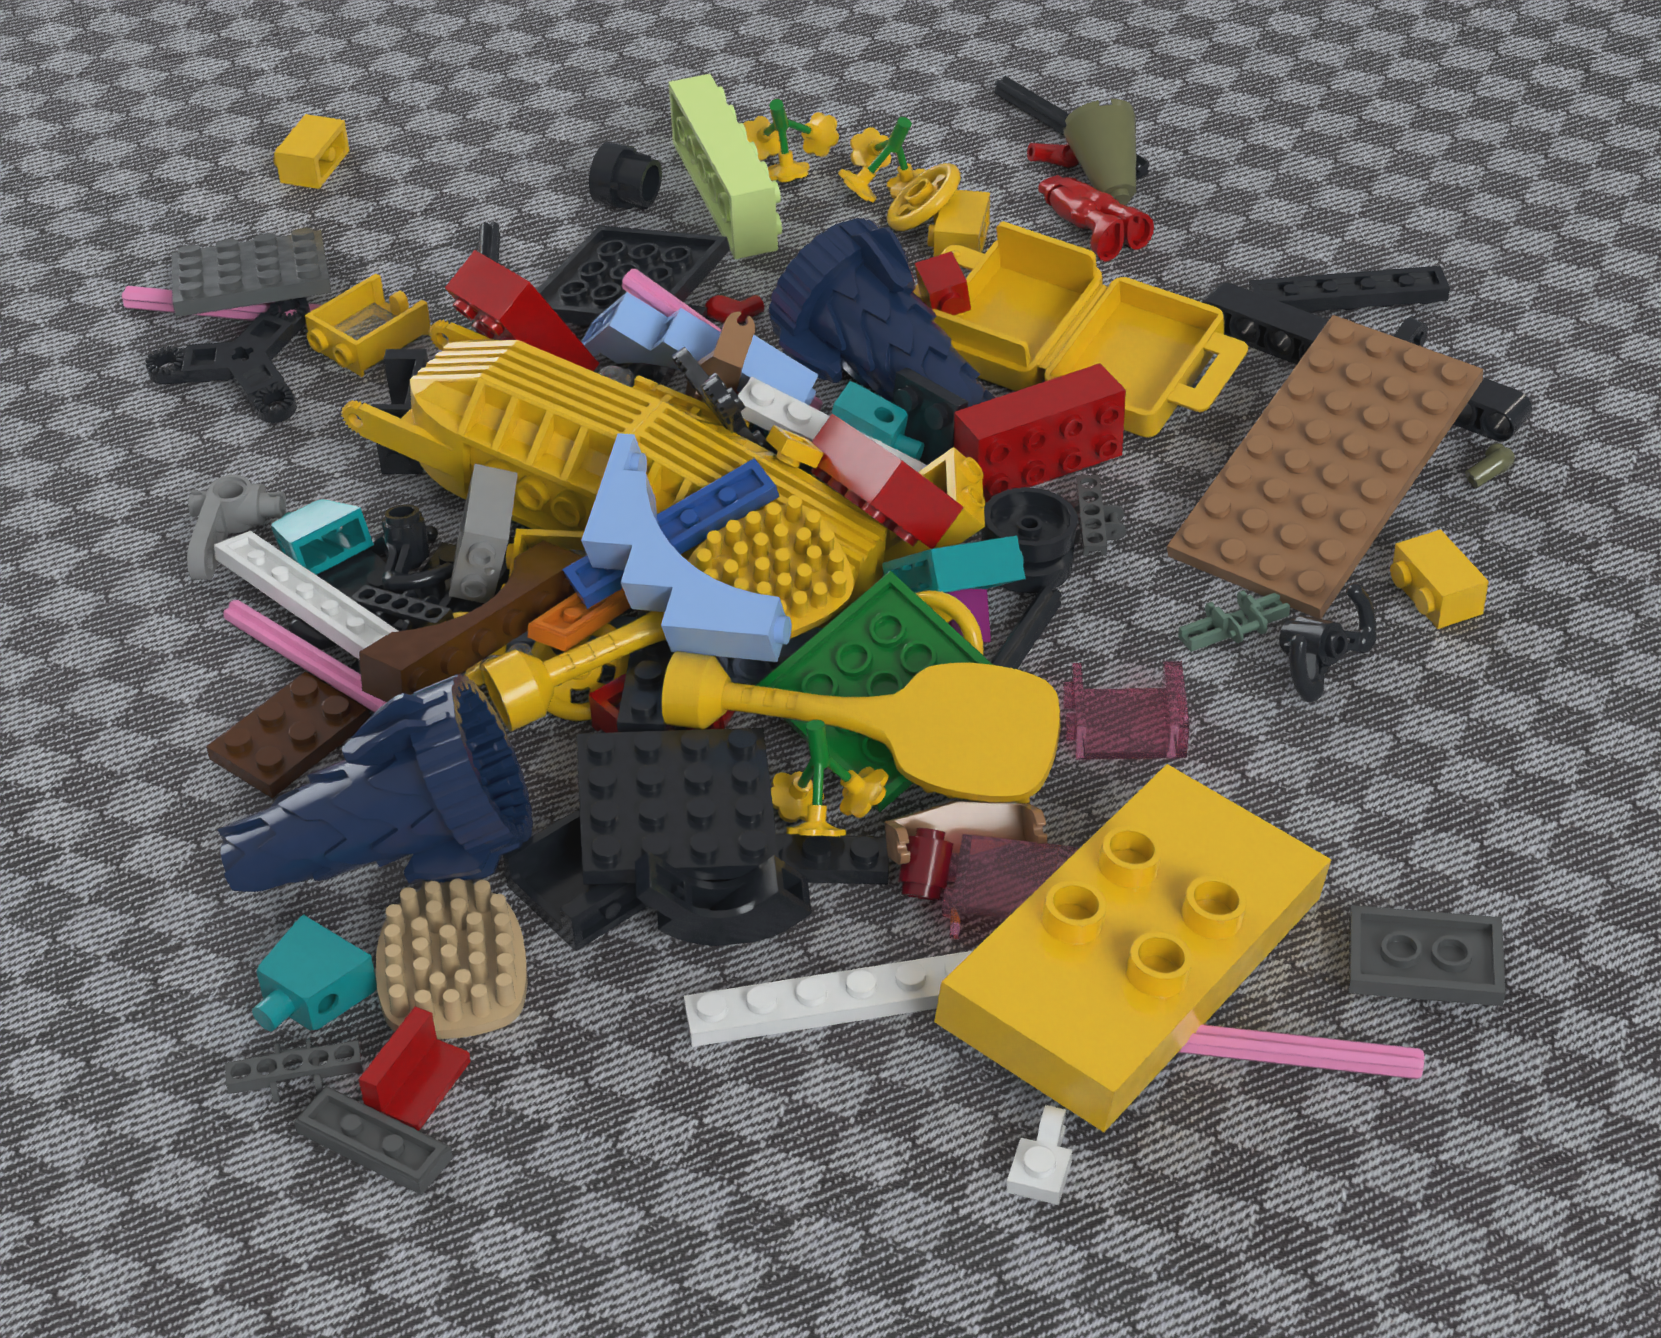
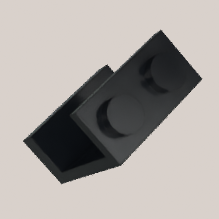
[371,349,428,474]

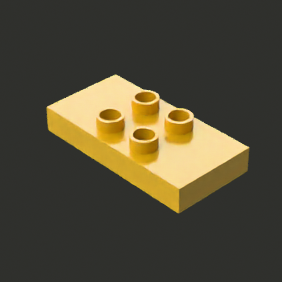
[934,764,1331,1132]

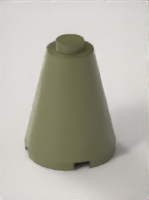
[1063,99,1136,205]

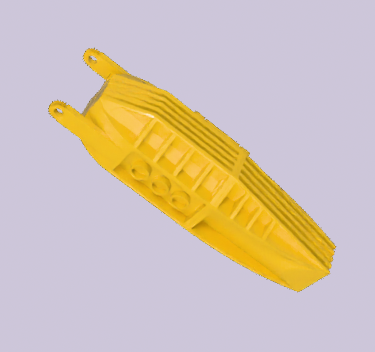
[341,319,887,628]

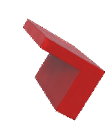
[358,1006,471,1131]

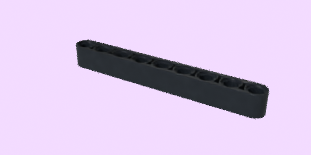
[1201,282,1532,442]

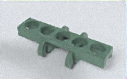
[1178,590,1290,652]

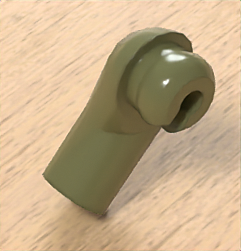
[1465,443,1515,488]

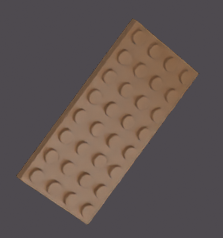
[1167,315,1483,619]

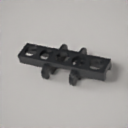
[350,585,454,631]

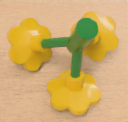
[744,99,839,182]
[838,117,925,203]
[771,720,888,836]

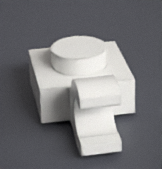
[1007,1105,1072,1205]

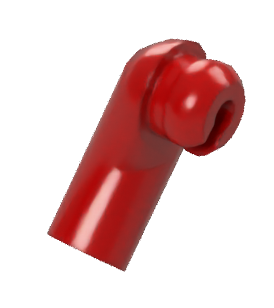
[705,294,765,324]

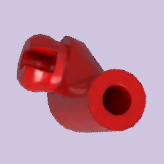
[1027,143,1079,168]

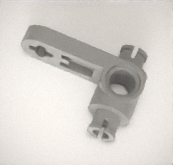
[187,475,286,580]

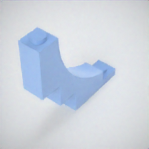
[582,292,818,405]
[581,433,792,662]

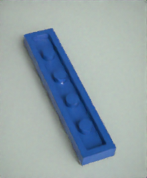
[563,458,780,609]

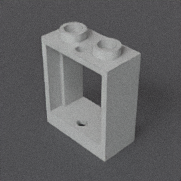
[449,464,518,603]

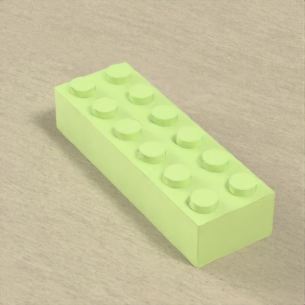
[669,74,782,259]

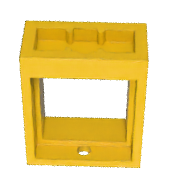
[879,447,985,562]

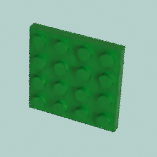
[756,571,993,813]

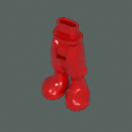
[1038,175,1154,261]

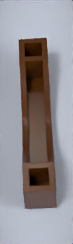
[359,540,583,702]

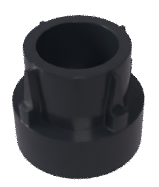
[589,141,662,210]

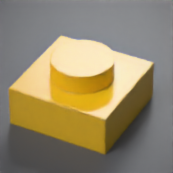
[766,425,824,468]

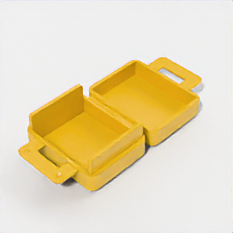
[913,221,1248,438]

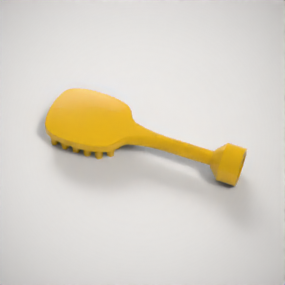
[480,495,854,732]
[662,651,1060,803]

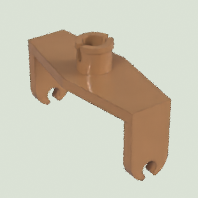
[685,312,755,403]
[885,800,1047,865]

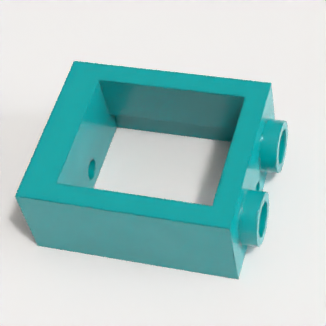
[882,535,1026,593]

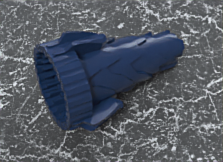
[769,218,995,407]
[217,674,533,892]

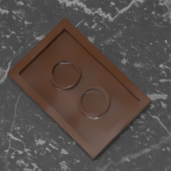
[206,671,370,798]

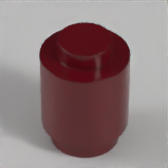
[898,828,953,901]

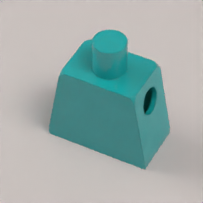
[831,381,924,461]
[271,499,374,575]
[252,914,377,1032]

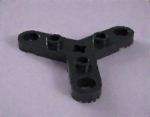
[145,297,311,423]
[671,347,773,452]

